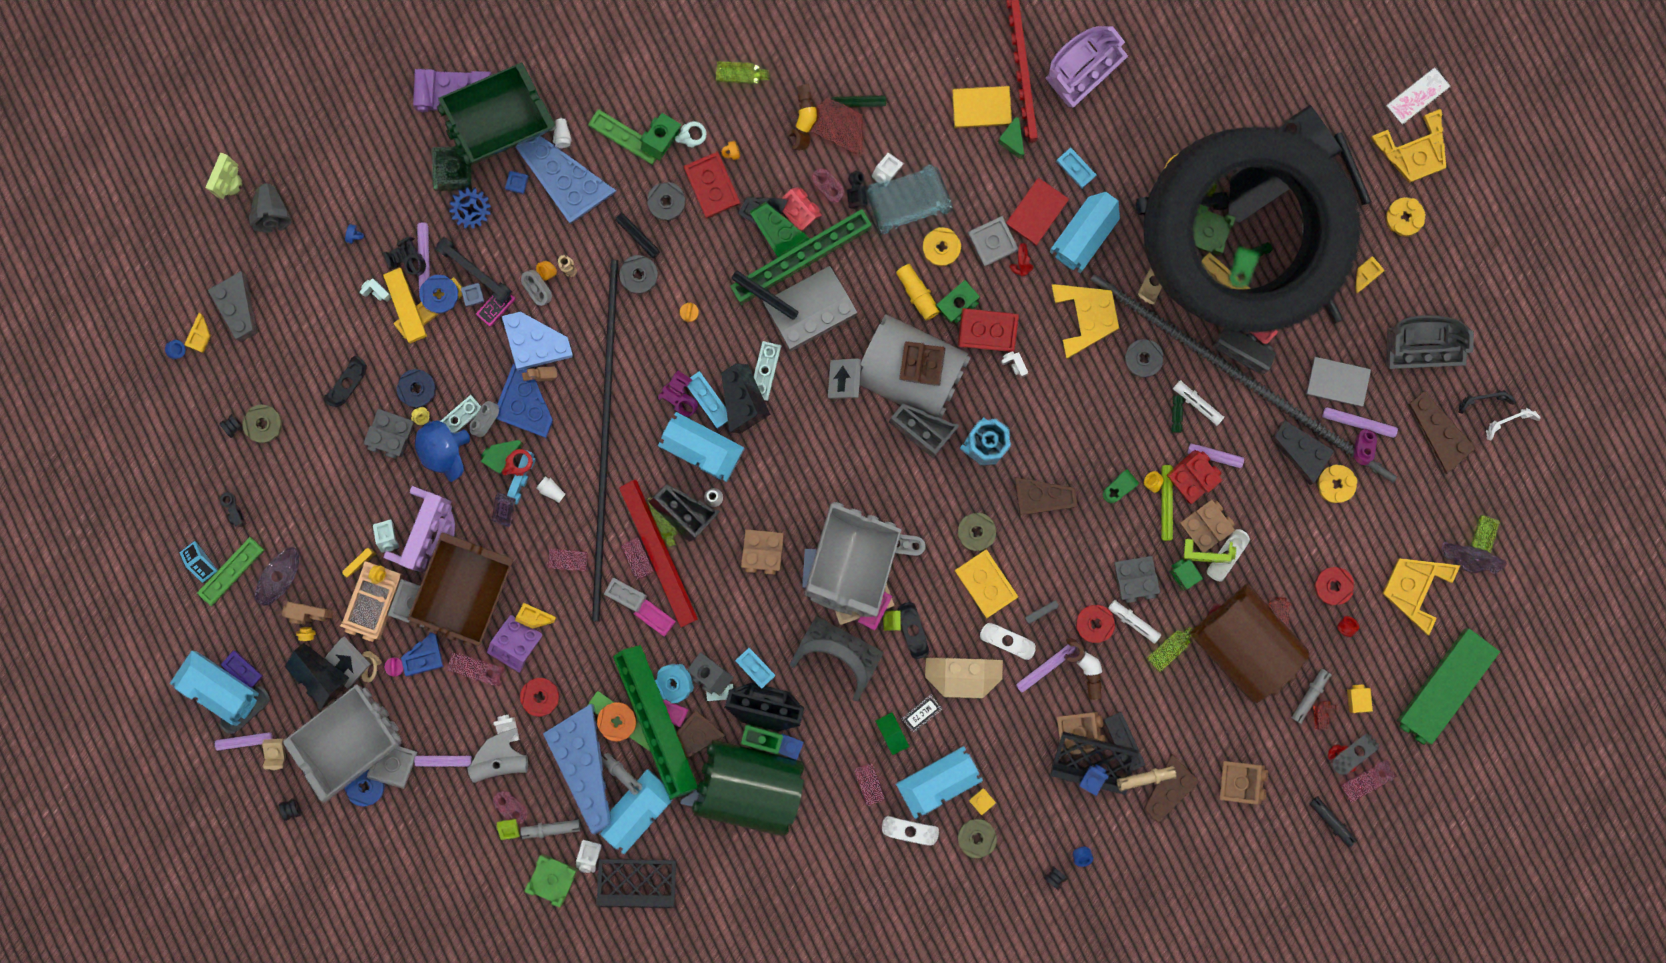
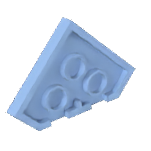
[502,312,573,371]

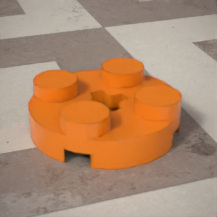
[597,702,637,741]

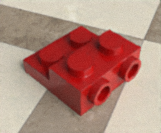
[1166,450,1222,504]

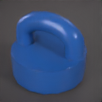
[345,224,364,244]
[165,340,186,360]
[1073,847,1093,867]

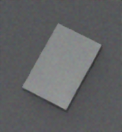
[1306,357,1371,407]

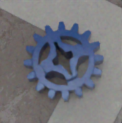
[449,187,491,229]

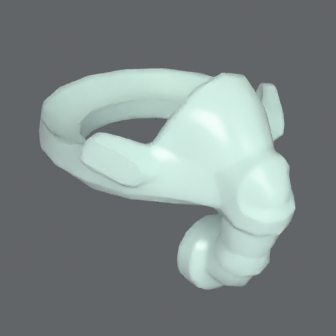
[675,121,706,148]

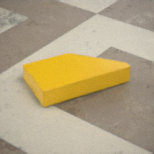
[1355,256,1385,294]
[184,313,211,353]
[342,548,376,578]
[515,603,556,629]

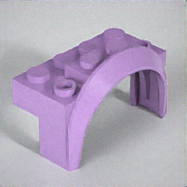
[1045,26,1128,107]
[383,486,455,573]

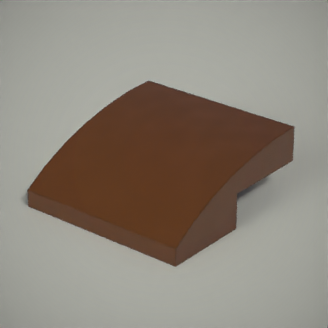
[899,341,946,386]

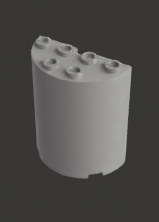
[860,314,971,418]
[804,502,901,617]
[283,685,402,803]

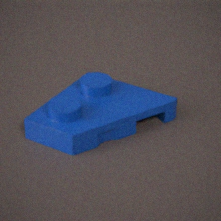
[401,632,444,677]

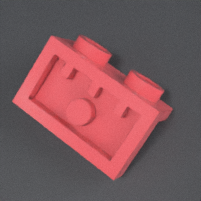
[782,187,822,232]

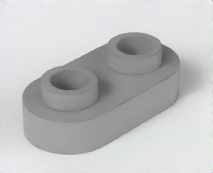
[521,270,552,306]
[470,401,499,437]
[895,534,925,556]

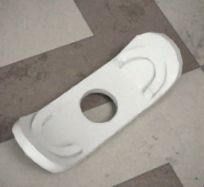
[1486,408,1541,441]
[1206,529,1250,581]
[980,623,1035,660]
[882,816,939,845]

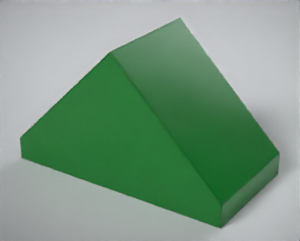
[998,117,1024,159]
[875,712,910,755]

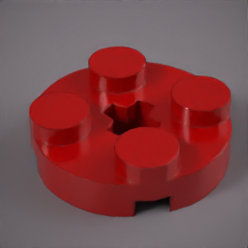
[1314,567,1354,606]
[1076,605,1115,643]
[520,678,559,717]

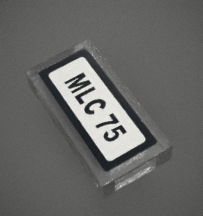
[901,694,943,733]

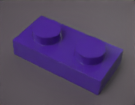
[221,650,263,688]

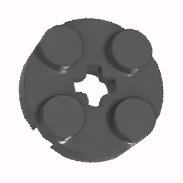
[647,182,686,221]
[619,255,658,294]
[1124,339,1163,378]

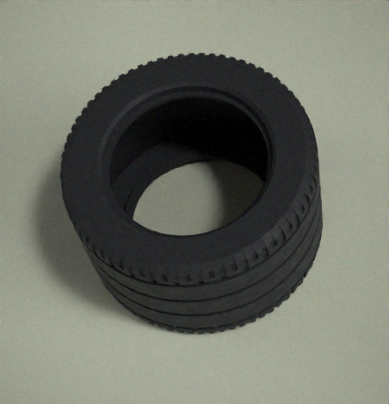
[1143,126,1361,333]

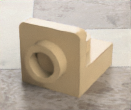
[262,739,286,770]

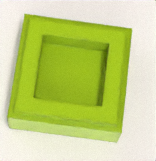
[883,611,901,631]
[497,819,520,840]

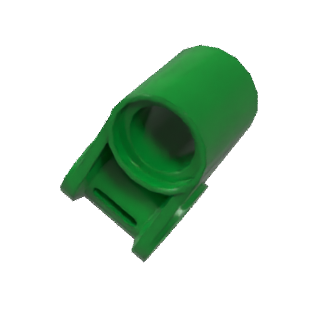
[1229,247,1258,287]
[1103,469,1139,503]

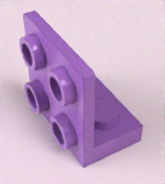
[487,615,542,673]

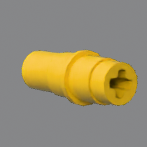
[896,264,940,321]

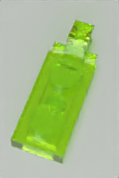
[716,61,769,84]
[647,497,677,547]
[1146,627,1192,672]

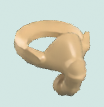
[361,651,382,682]

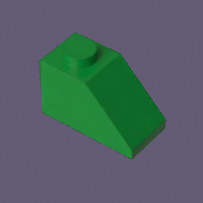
[481,440,523,476]
[741,724,783,754]

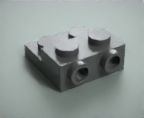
[364,409,415,459]
[1114,556,1160,603]

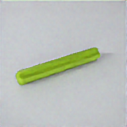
[1161,465,1173,541]

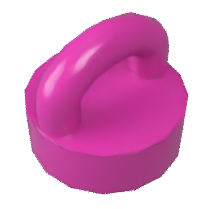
[384,657,404,677]

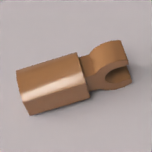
[522,367,557,381]

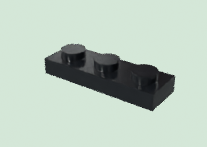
[1103,712,1146,771]

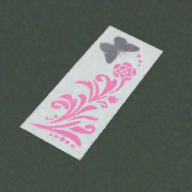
[1387,68,1450,124]

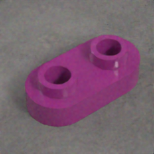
[1354,429,1377,465]

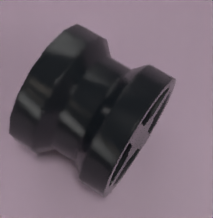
[219,414,243,438]
[279,798,301,821]
[1043,866,1068,890]

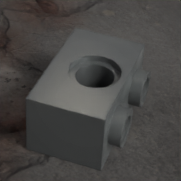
[687,652,734,696]

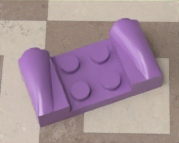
[413,69,492,112]

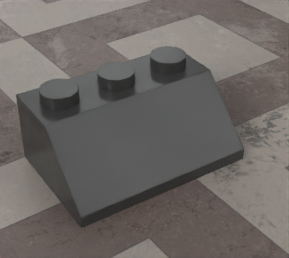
[1212,328,1276,375]

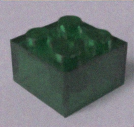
[432,147,472,191]

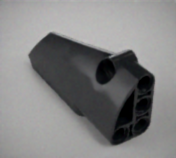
[1228,105,1342,222]

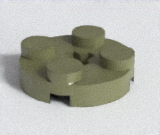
[242,404,282,443]
[958,513,996,551]
[958,819,997,858]

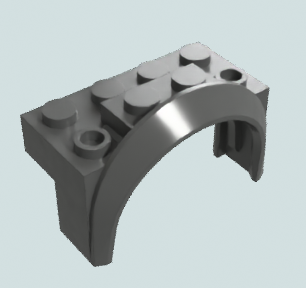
[1386,315,1474,369]
[790,616,884,702]

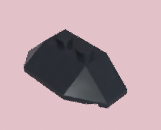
[724,683,804,731]

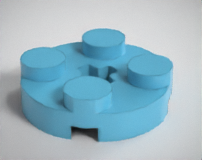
[655,664,694,703]

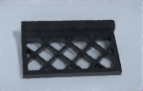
[1050,731,1138,795]
[596,859,676,908]

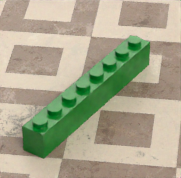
[730,209,872,305]
[613,645,698,800]

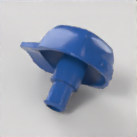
[415,421,470,482]

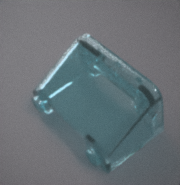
[866,164,953,235]

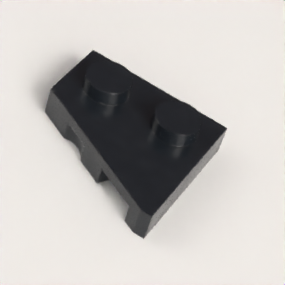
[738,197,789,225]

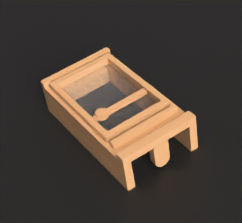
[340,561,404,642]

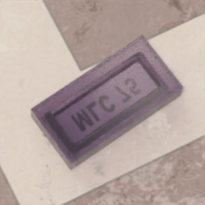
[492,493,516,527]

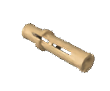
[558,255,577,277]
[1117,766,1176,791]

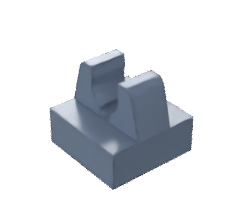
[461,283,485,307]

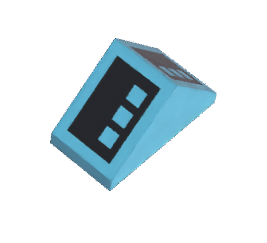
[179,541,218,583]

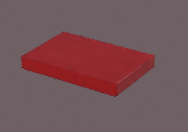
[683,151,741,219]
[1006,177,1069,246]
[958,308,1019,352]

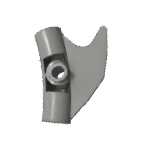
[467,728,528,783]

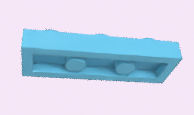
[687,371,728,429]
[506,450,535,507]

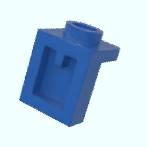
[779,733,804,760]
[1079,765,1109,796]

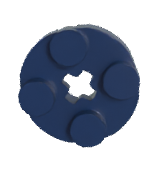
[397,369,436,408]

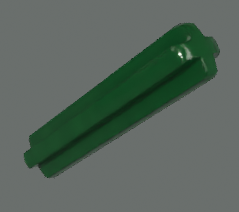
[830,95,886,108]

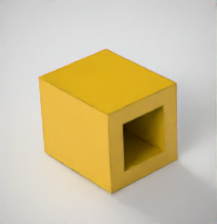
[1347,684,1373,713]

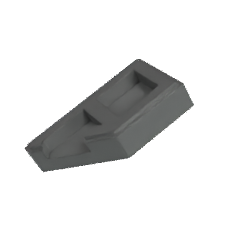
[1025,600,1059,624]

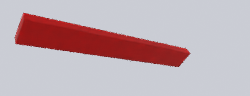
[619,479,698,628]

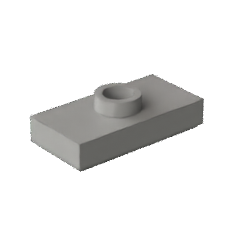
[604,578,647,613]

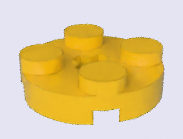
[1386,198,1425,236]
[923,227,961,266]
[1317,465,1357,503]

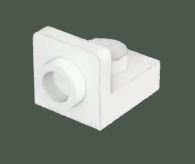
[872,153,903,187]
[1001,351,1028,378]
[493,715,520,742]
[576,840,601,873]

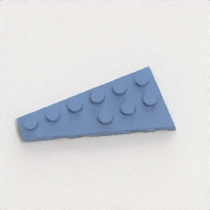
[516,136,617,224]
[543,704,611,835]

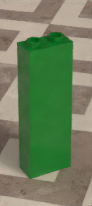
[1396,628,1500,745]

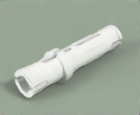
[1173,380,1224,426]
[1108,600,1161,644]

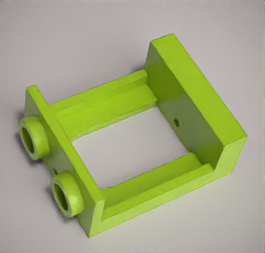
[1184,539,1236,564]

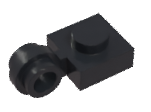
[847,171,868,209]
[220,492,247,527]

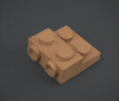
[1179,500,1235,553]
[741,529,784,575]
[282,602,334,625]
[1057,712,1106,755]
[1220,761,1268,805]

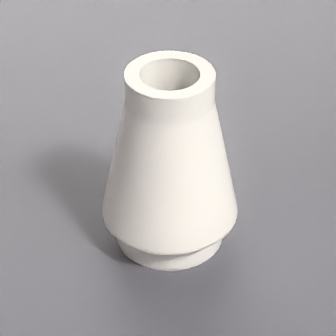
[553,118,572,148]
[536,476,565,503]
[704,488,723,507]

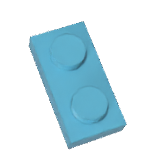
[1056,147,1096,189]
[735,648,776,689]

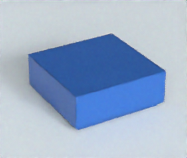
[505,171,529,194]

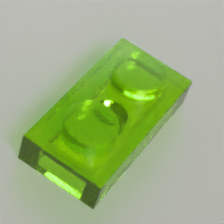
[1469,515,1500,558]

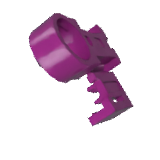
[658,371,698,417]

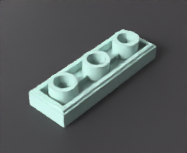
[754,341,781,401]
[440,395,481,433]

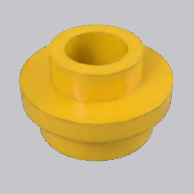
[368,565,386,584]
[296,627,316,641]

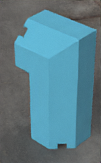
[1050,192,1120,273]
[658,412,745,482]
[960,417,1011,465]
[170,650,259,726]
[896,746,983,818]
[600,769,672,854]

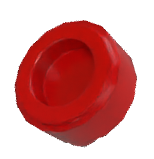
[1337,616,1359,637]

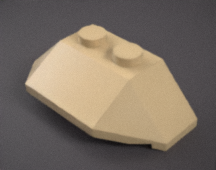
[925,658,1003,698]

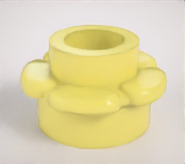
[411,407,430,425]

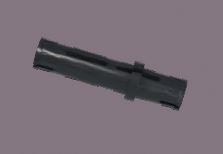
[1309,796,1358,848]

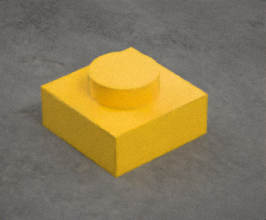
[969,788,996,816]

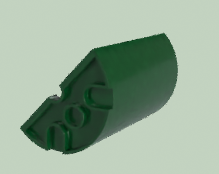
[437,62,556,166]
[692,740,804,836]

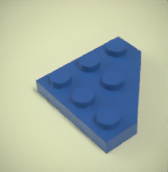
[496,364,553,438]

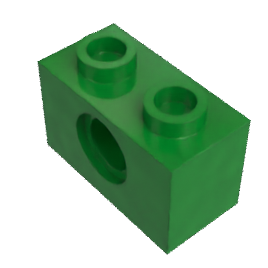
[640,113,681,161]
[936,280,980,324]
[1169,559,1203,591]

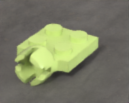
[205,153,242,199]

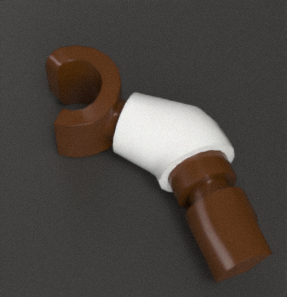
[1064,638,1102,700]

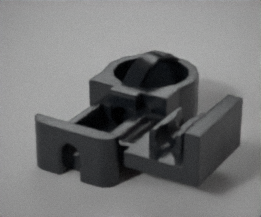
[383,236,426,276]

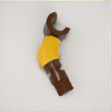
[786,84,817,151]

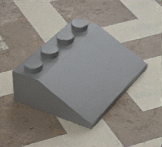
[763,266,857,352]

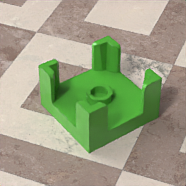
[1194,205,1236,256]
[524,854,578,907]

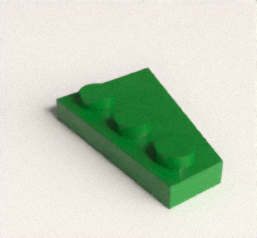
[750,202,811,257]

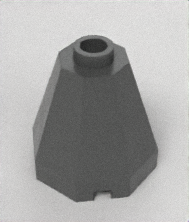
[249,183,292,233]

